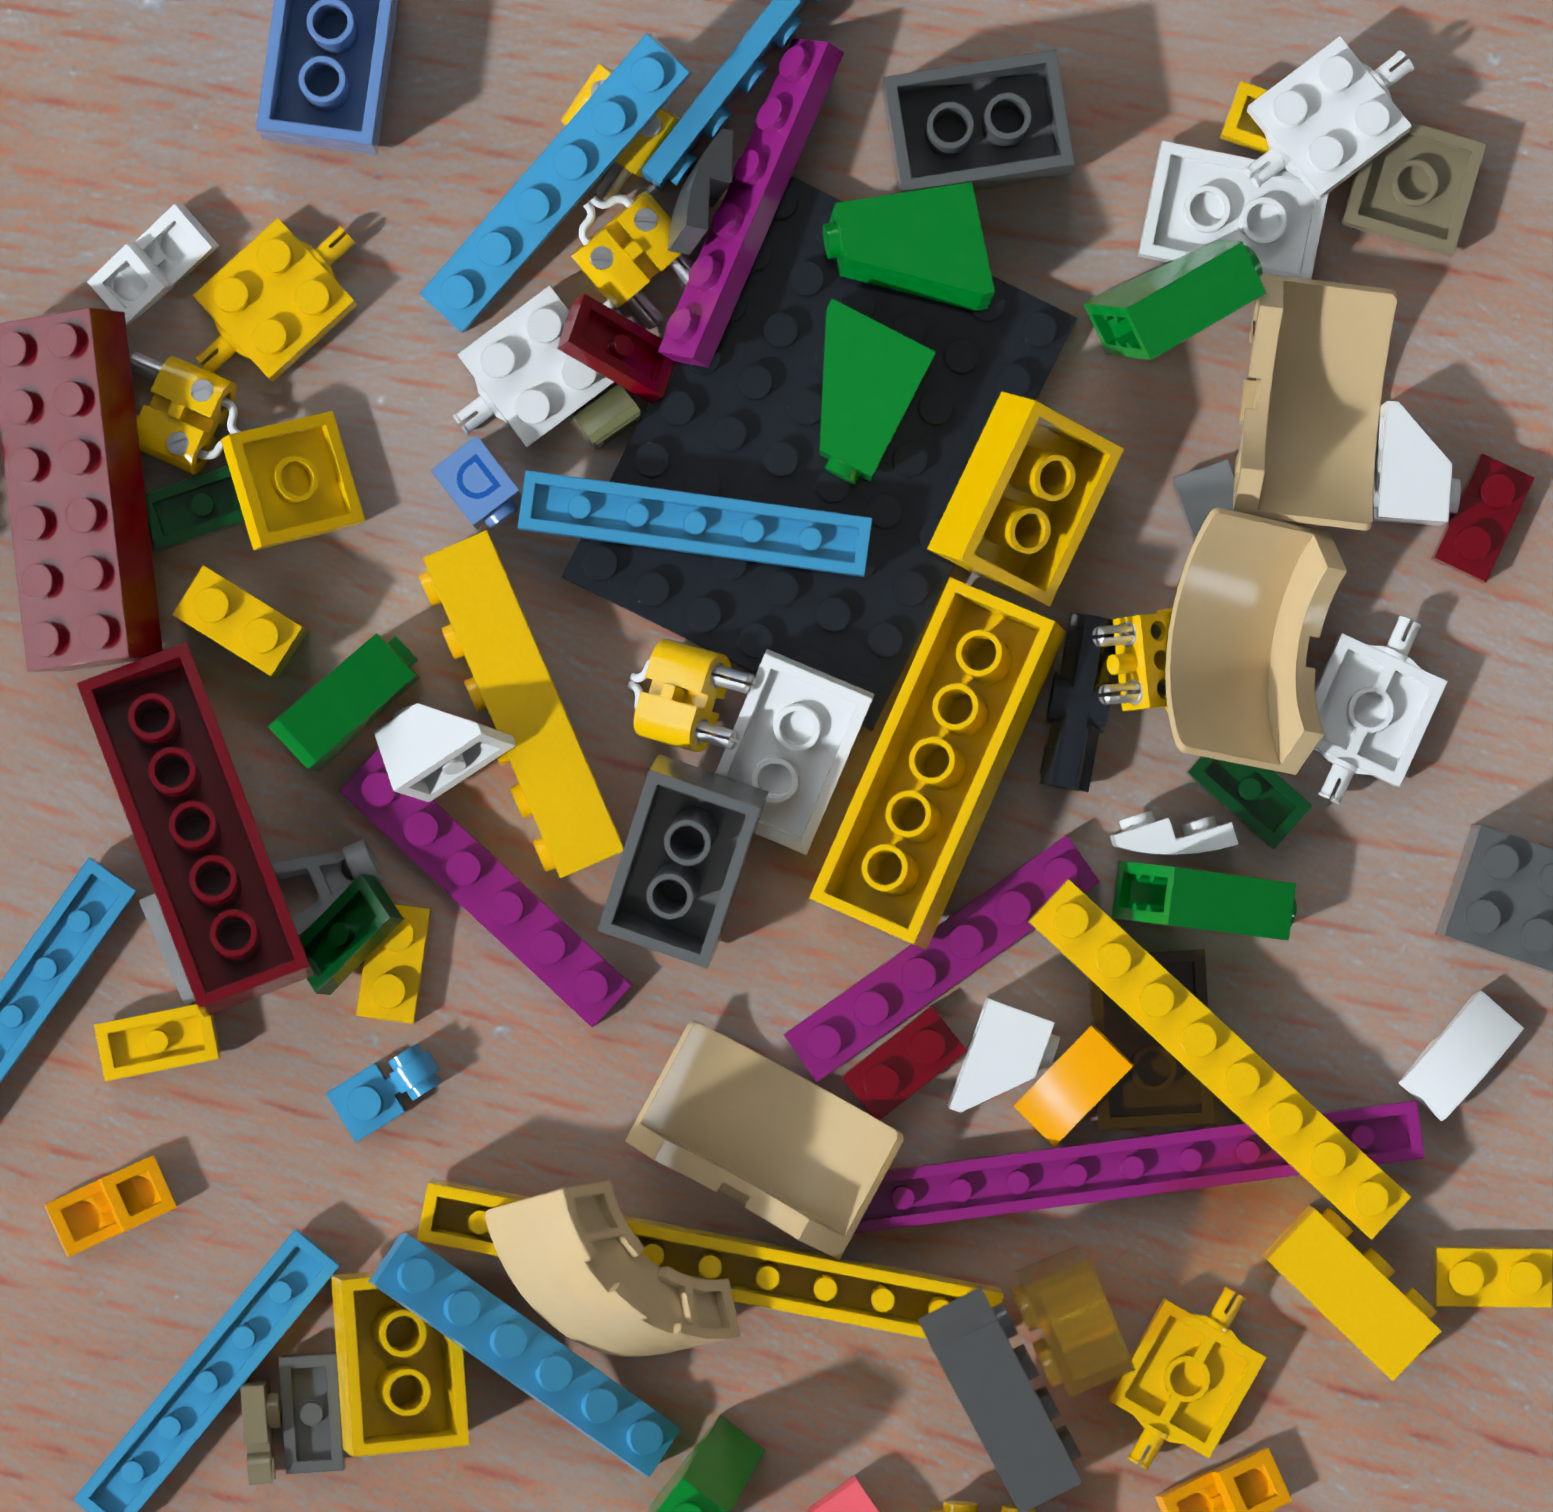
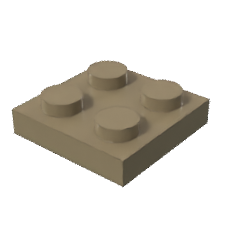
[1341,121,1487,257]

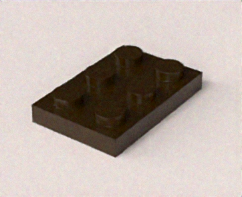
[1089,949,1215,1130]

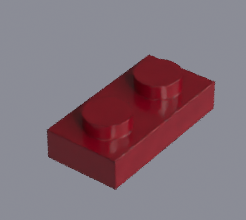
[557,293,675,404]
[1431,453,1535,583]
[841,1005,967,1120]

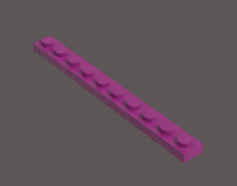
[854,1100,1425,1234]

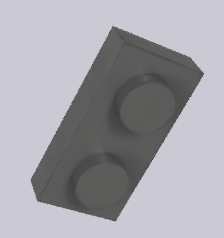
[279,1352,346,1474]

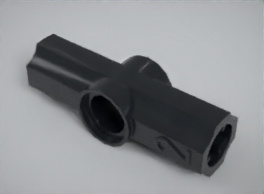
[1039,612,1116,793]

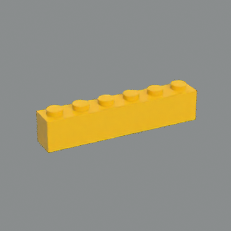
[418,530,624,878]

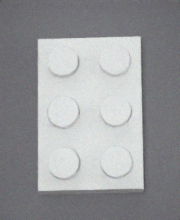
[1138,141,1329,279]
[715,649,874,855]

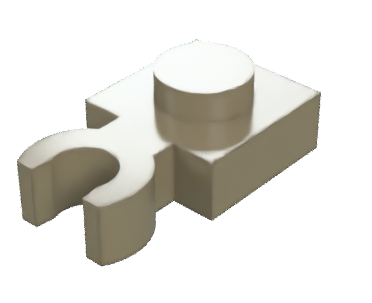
[240,1379,283,1485]

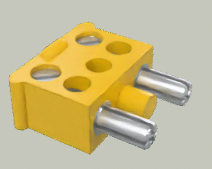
[1092,608,1173,712]

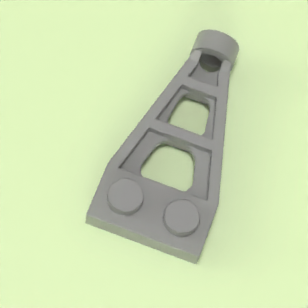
[138,839,383,1006]

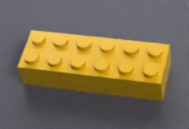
[809,577,1067,950]

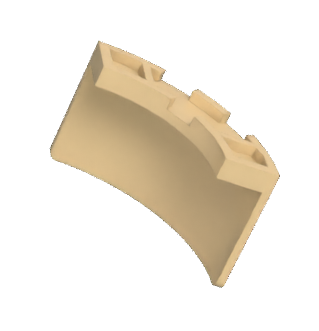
[1233,273,1397,531]
[1165,508,1347,775]
[625,1021,904,1260]
[485,1180,741,1357]

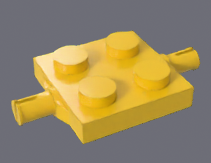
[193,218,357,382]
[1107,1286,1267,1470]

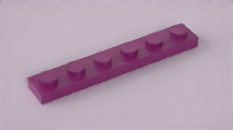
[658,38,844,368]
[339,749,632,1028]
[783,835,1100,1082]

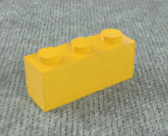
[1261,1205,1441,1381]

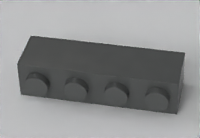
[918,1287,1083,1512]

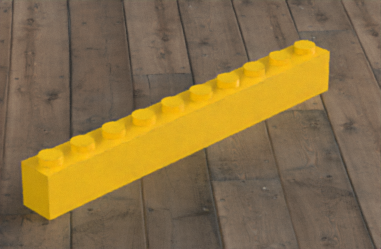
[417,1178,1004,1339]

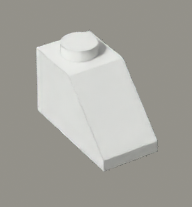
[1373,401,1461,526]
[374,703,516,802]
[947,997,1060,1113]

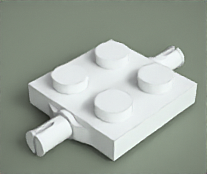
[1243,36,1414,201]
[452,285,622,448]
[1314,616,1448,805]

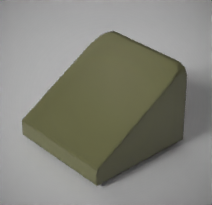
[574,384,642,449]

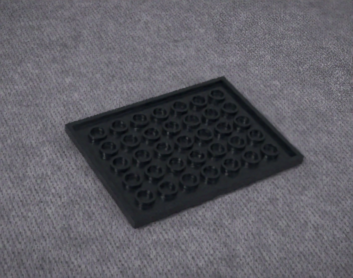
[562,176,1077,732]

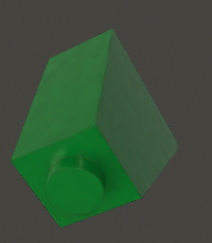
[823,182,995,311]
[1083,240,1267,360]
[819,299,936,484]
[268,633,420,772]
[1111,861,1297,941]
[648,1414,766,1512]

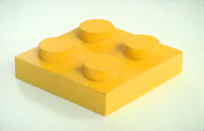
[221,411,365,551]

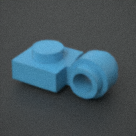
[325,1043,442,1142]

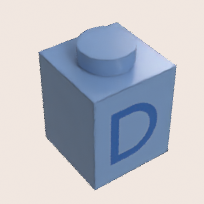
[431,435,522,530]

